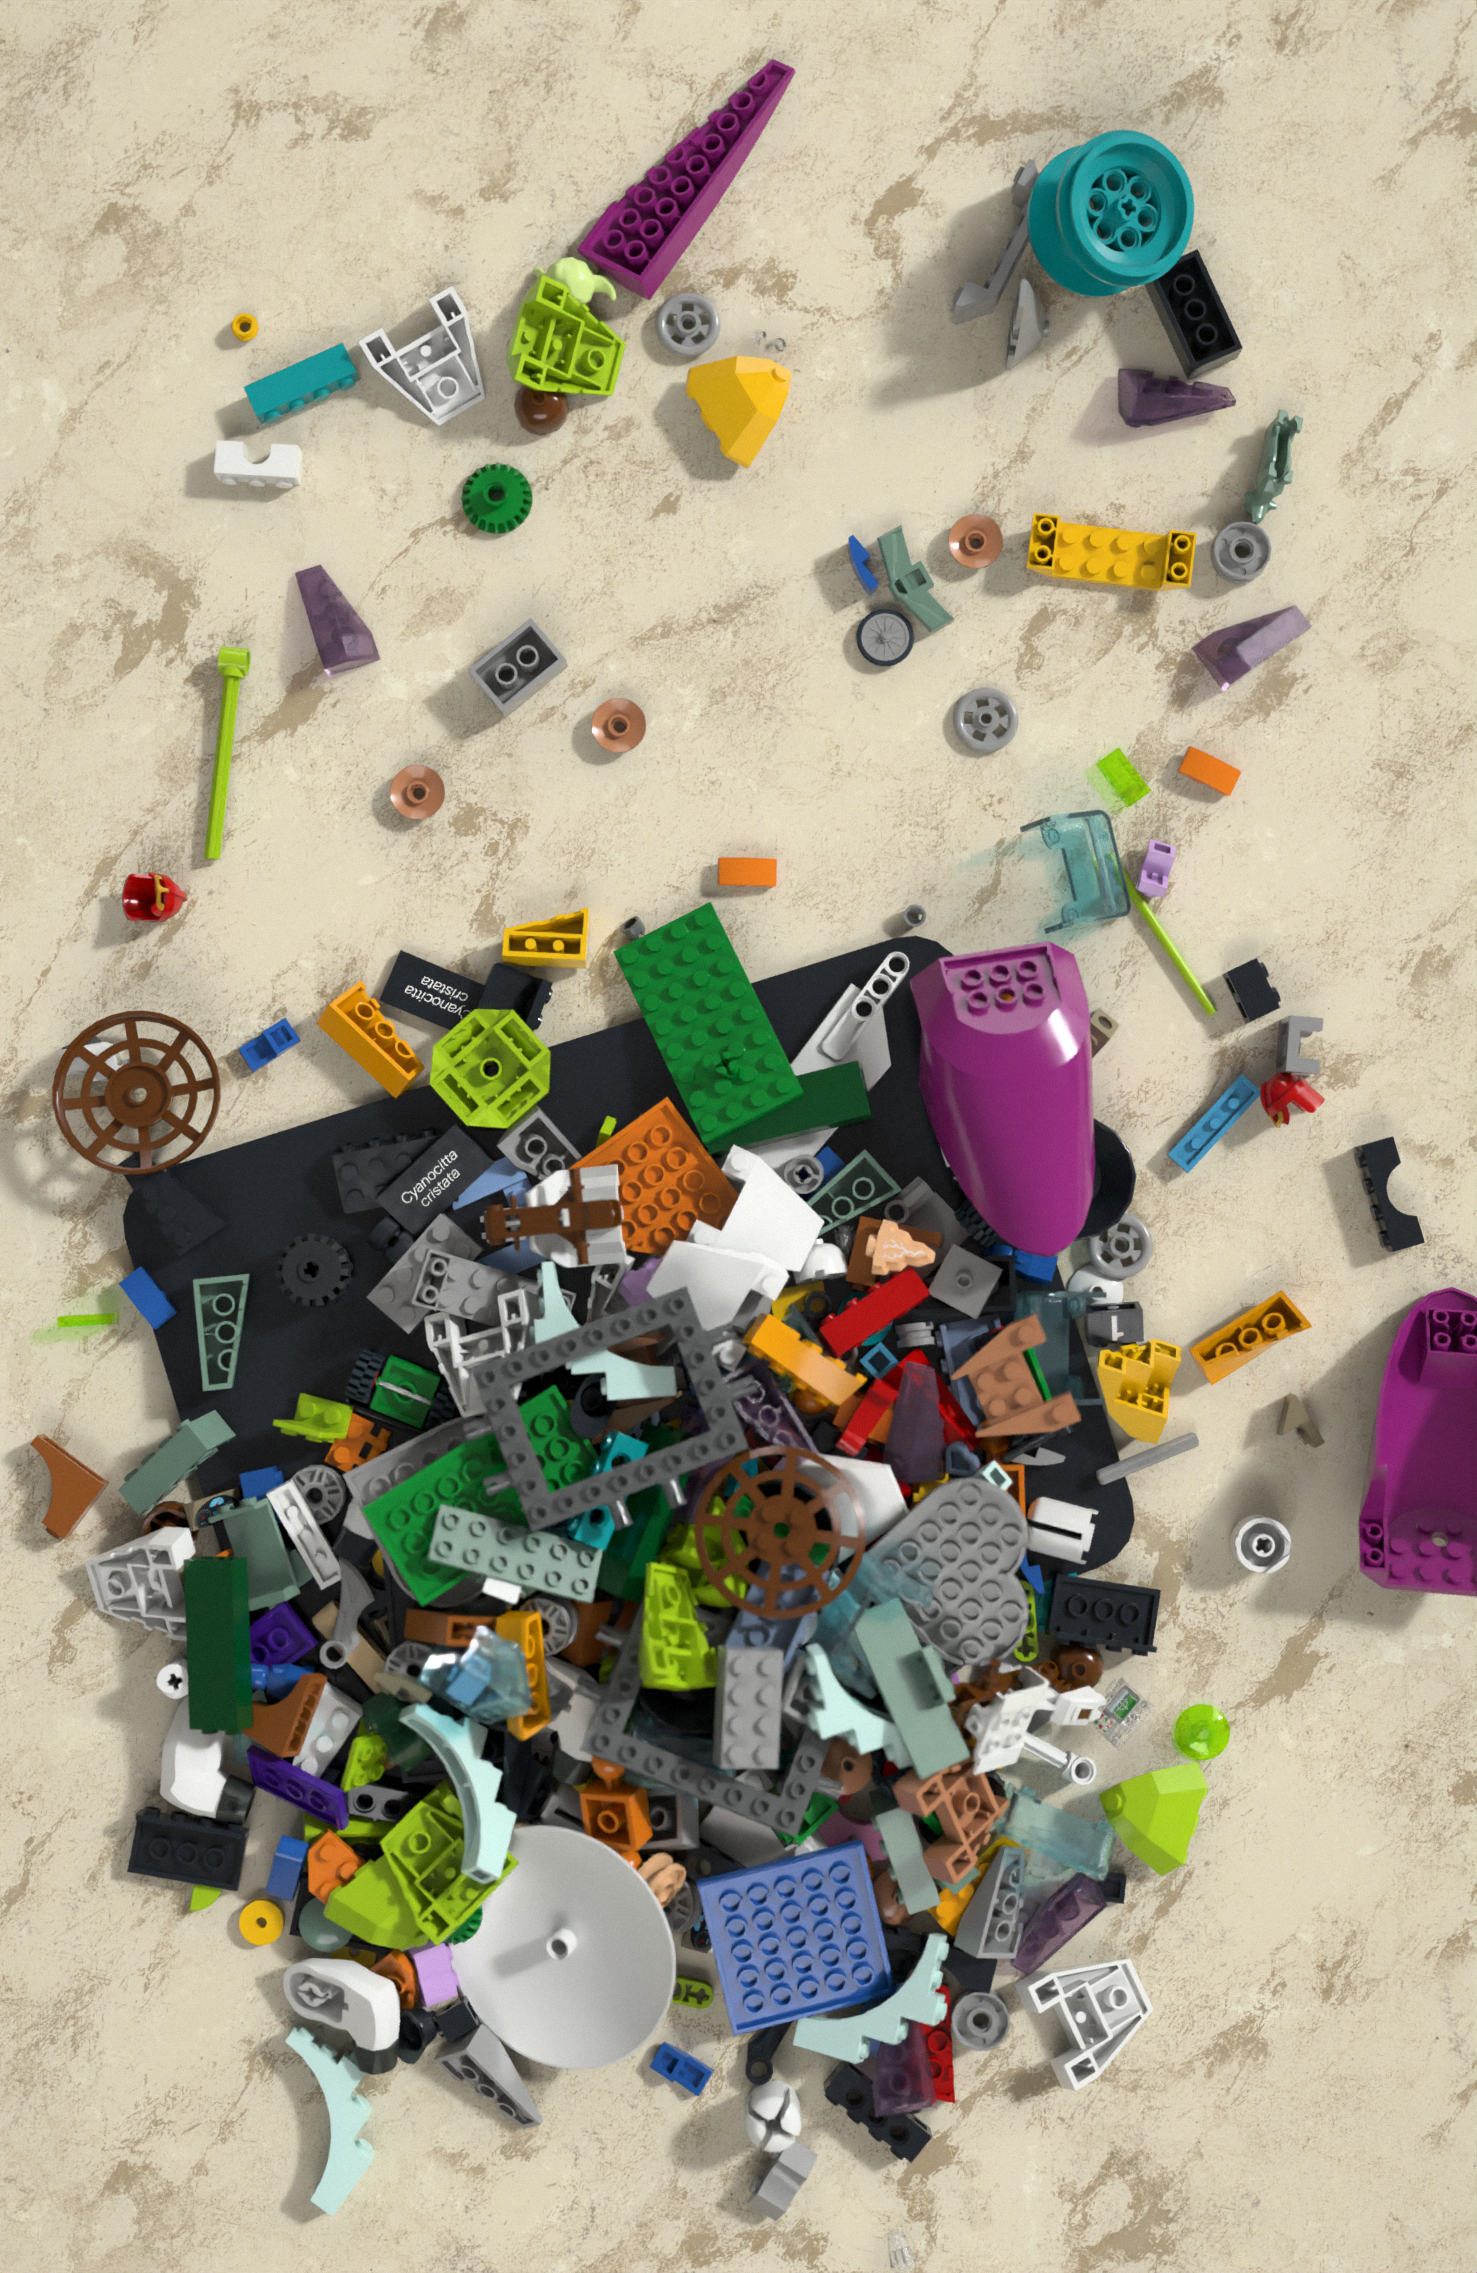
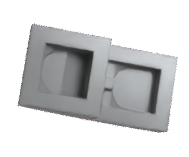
[1007,1447,1065,1465]

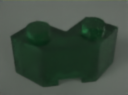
[360,1691,434,1771]

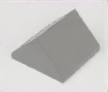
[780,1655,815,1726]

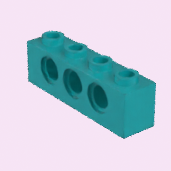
[567,1429,649,1551]

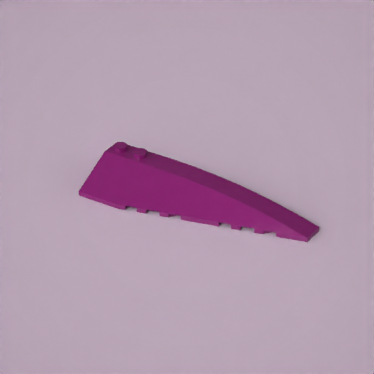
[577,59,795,300]

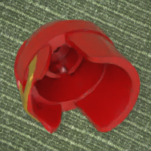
[122,872,187,923]
[1260,1073,1325,1128]

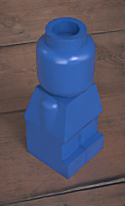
[983,1243,1058,1287]
[251,1663,315,1700]

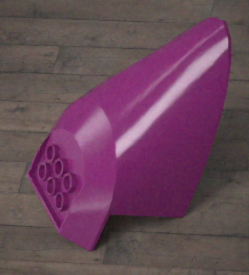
[910,941,1095,1257]
[1358,1287,1477,1597]

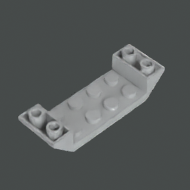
[950,159,1039,325]
[409,1248,576,1327]

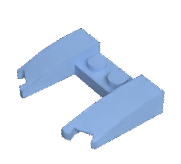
[452,1157,549,1274]

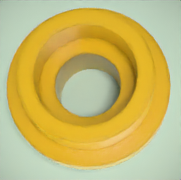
[231,313,259,341]

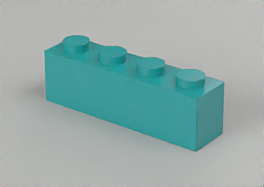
[243,343,360,424]

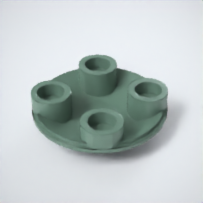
[299,1897,353,1952]

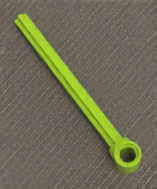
[204,646,251,860]

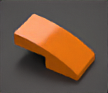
[1177,746,1241,796]
[717,857,777,888]

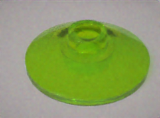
[1174,1704,1230,1760]

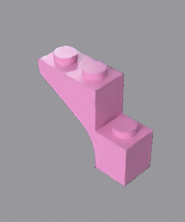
[817,1808,919,1861]

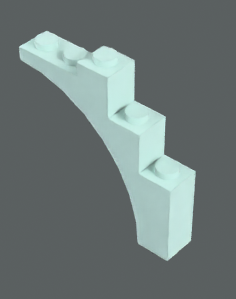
[530,1262,677,1401]
[805,1643,959,1769]
[399,1702,516,1884]
[793,1933,949,2064]
[285,2025,376,2217]

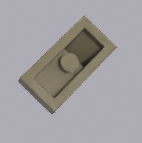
[1277,1393,1325,1448]

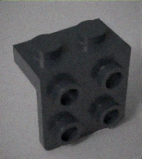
[476,962,553,1032]

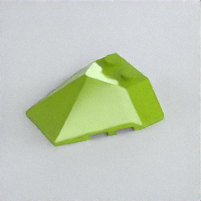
[506,274,626,396]
[639,1563,718,1691]
[380,1801,520,1946]

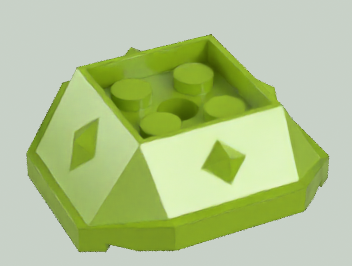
[430,1009,551,1129]

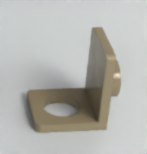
[1090,1008,1119,1058]

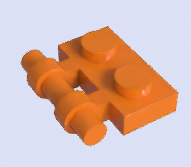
[324,1411,392,1472]

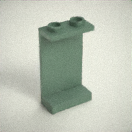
[208,1496,300,1611]

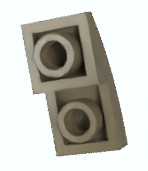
[372,1669,435,1704]

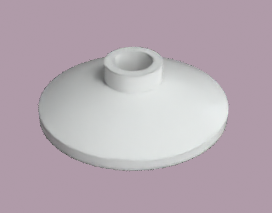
[1068,1265,1123,1316]

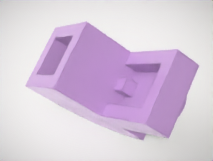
[1135,839,1176,898]

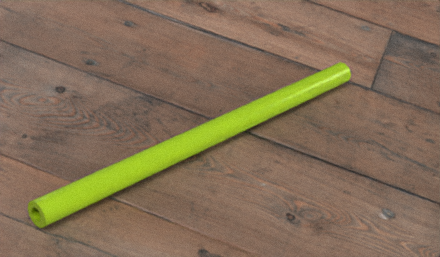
[1103,851,1218,1017]

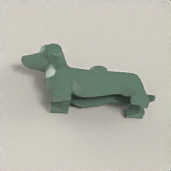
[1243,409,1303,525]

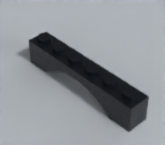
[880,1921,998,1993]

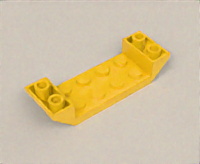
[1026,512,1197,591]

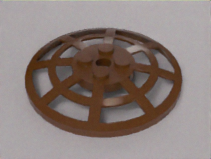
[52,1010,221,1175]
[694,1446,866,1619]

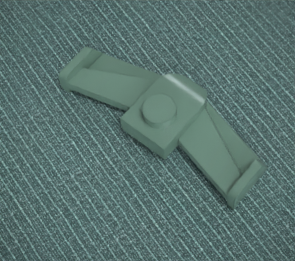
[877,525,954,633]

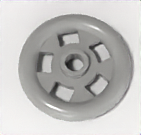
[655,292,720,357]
[953,688,1018,752]
[1087,1213,1153,1278]

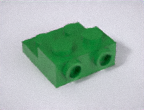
[767,1782,839,1845]

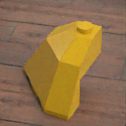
[685,356,792,468]
[1097,1339,1182,1445]

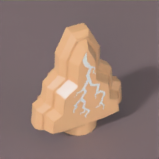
[866,1219,936,1275]

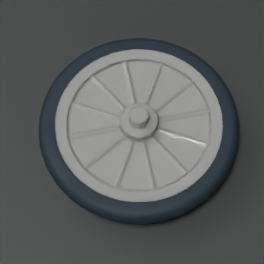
[856,609,914,666]

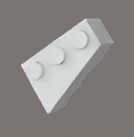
[292,1682,367,1779]

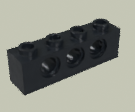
[338,1768,436,1825]
[653,1837,748,1881]
[823,2060,932,2163]

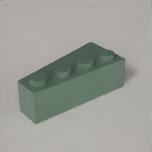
[806,1150,902,1236]
[193,1274,251,1391]
[118,1410,236,1515]
[868,1788,941,1915]

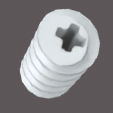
[156,1657,188,1699]

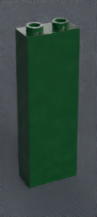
[701,1060,874,1158]
[595,1421,692,1604]
[184,1556,253,1736]

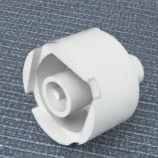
[1229,1514,1291,1573]

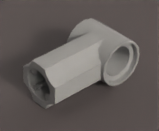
[882,1176,934,1224]

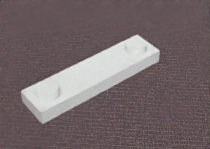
[266,1479,341,1590]

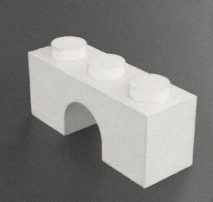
[214,440,302,488]

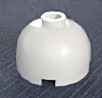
[793,1239,848,1285]

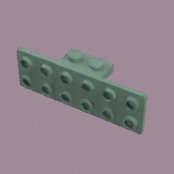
[428,1505,602,1604]
[848,1597,970,1779]

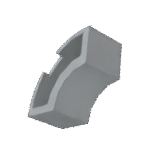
[748,2141,817,2221]

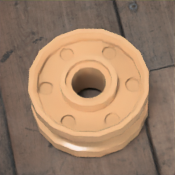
[637,1852,686,1909]

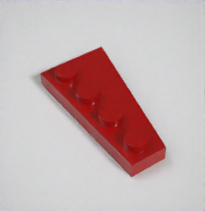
[900,1983,955,2103]

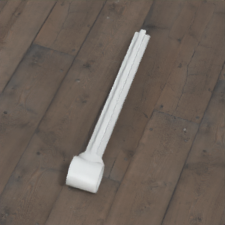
[951,1707,1096,1785]

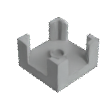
[1275,1015,1323,1077]

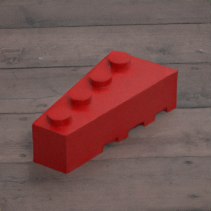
[816,1266,931,1360]
[881,1346,983,1461]

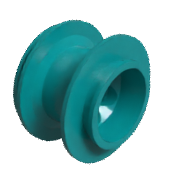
[1027,130,1194,297]

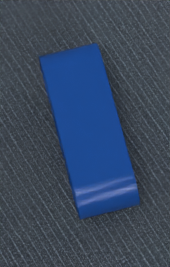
[265,1835,310,1902]

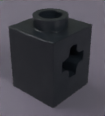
[434,1996,480,2043]

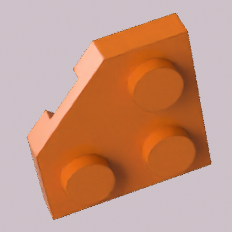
[308,1828,367,1905]
[368,1948,419,2011]

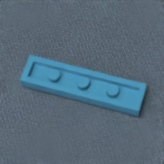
[1167,1074,1260,1174]

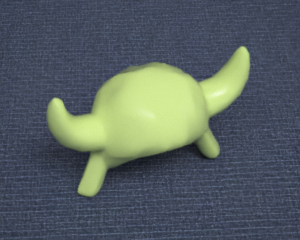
[526,257,617,306]

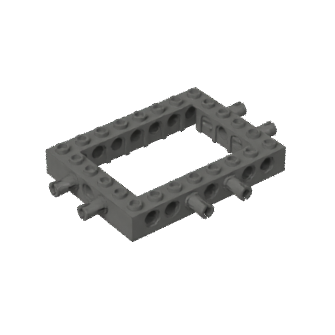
[463,1286,758,1531]
[574,1594,856,1836]

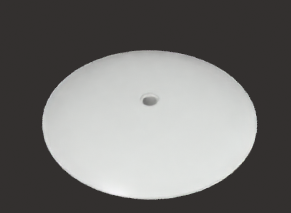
[446,1825,676,2070]

